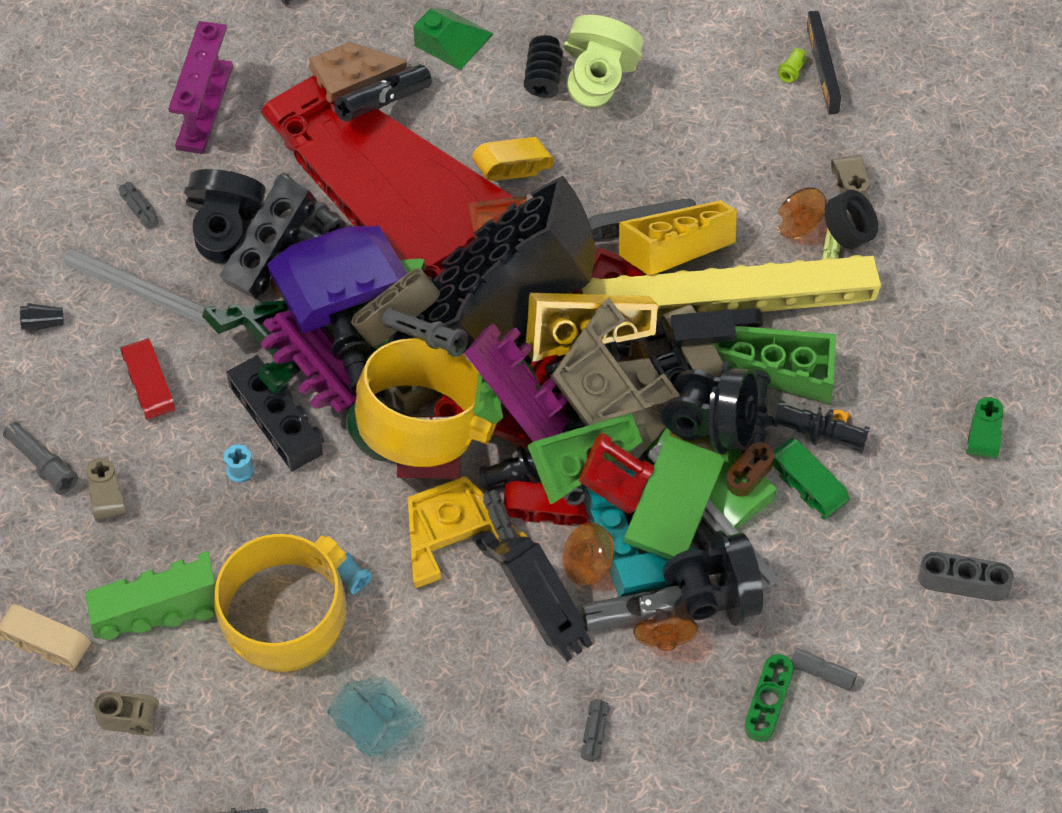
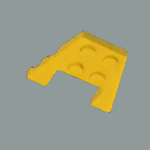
[408,476,527,589]

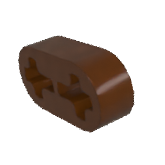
[727,442,774,496]

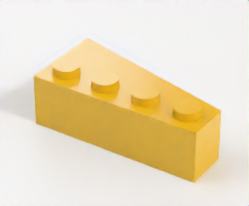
[619,200,737,276]
[526,293,658,362]

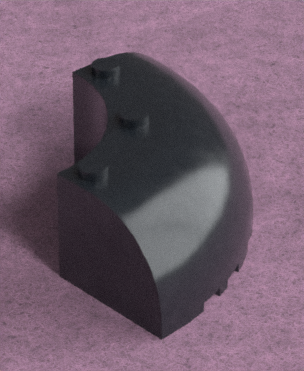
[387,176,595,353]

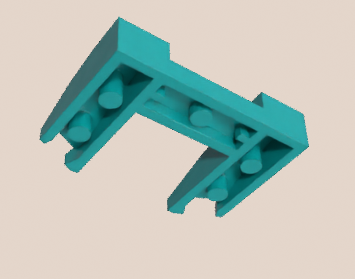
[581,470,697,597]

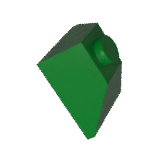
[413,8,493,70]

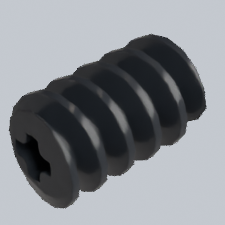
[524,35,563,98]

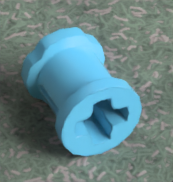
[223,444,254,483]
[337,552,372,594]

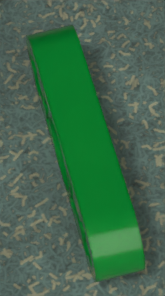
[745,654,793,742]

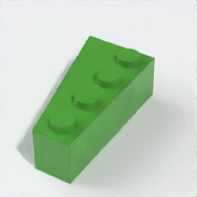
[713,326,836,405]
[85,551,216,640]

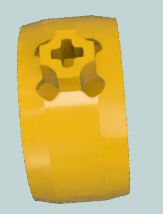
[355,338,497,467]
[214,534,347,672]

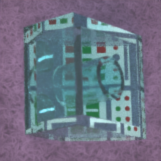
[327,676,426,757]

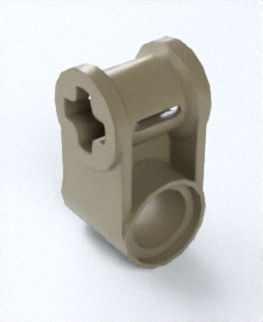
[831,154,870,200]
[86,458,126,521]
[94,691,159,736]

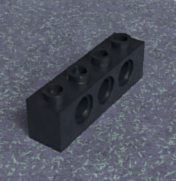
[219,175,317,299]
[226,355,324,472]

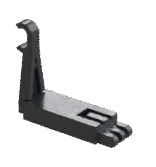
[472,531,592,662]

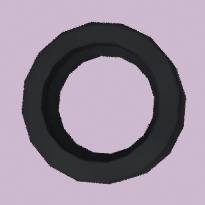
[824,189,878,249]

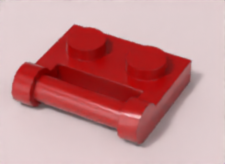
[579,433,654,514]

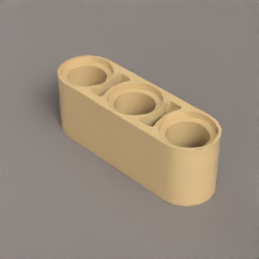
[0,604,91,671]

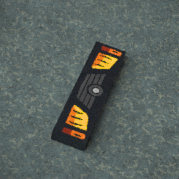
[807,11,841,115]

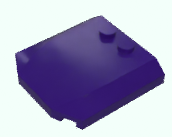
[267,226,407,334]

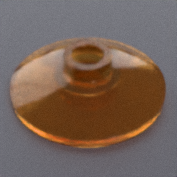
[776,187,827,239]
[562,523,614,586]
[633,615,698,651]

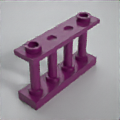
[168,21,233,154]

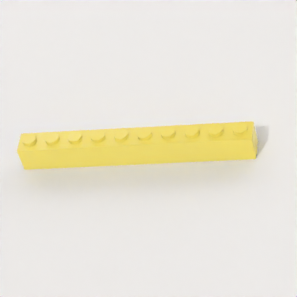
[578,255,881,319]

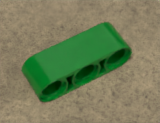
[773,438,850,519]

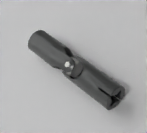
[582,585,681,632]

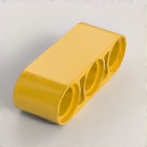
[472,137,554,181]

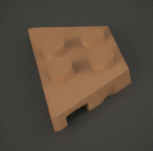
[309,42,407,103]

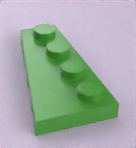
[527,413,643,504]

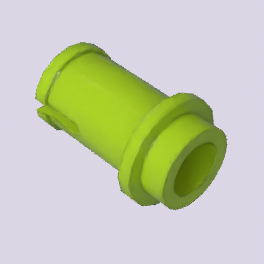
[778,48,808,83]

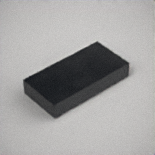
[671,310,736,346]

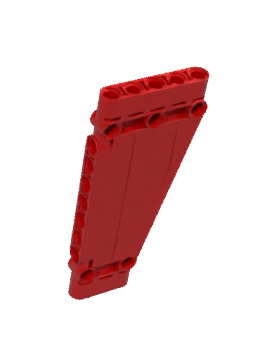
[261,75,523,279]

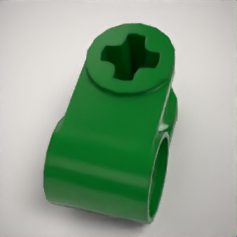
[966,397,1004,459]

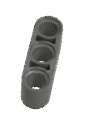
[918,552,1014,601]

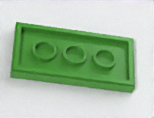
[623,435,726,560]

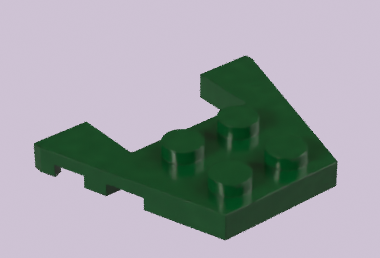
[202,300,301,394]

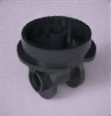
[184,169,266,263]
[661,361,759,455]
[662,530,763,626]

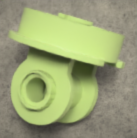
[564,15,644,108]

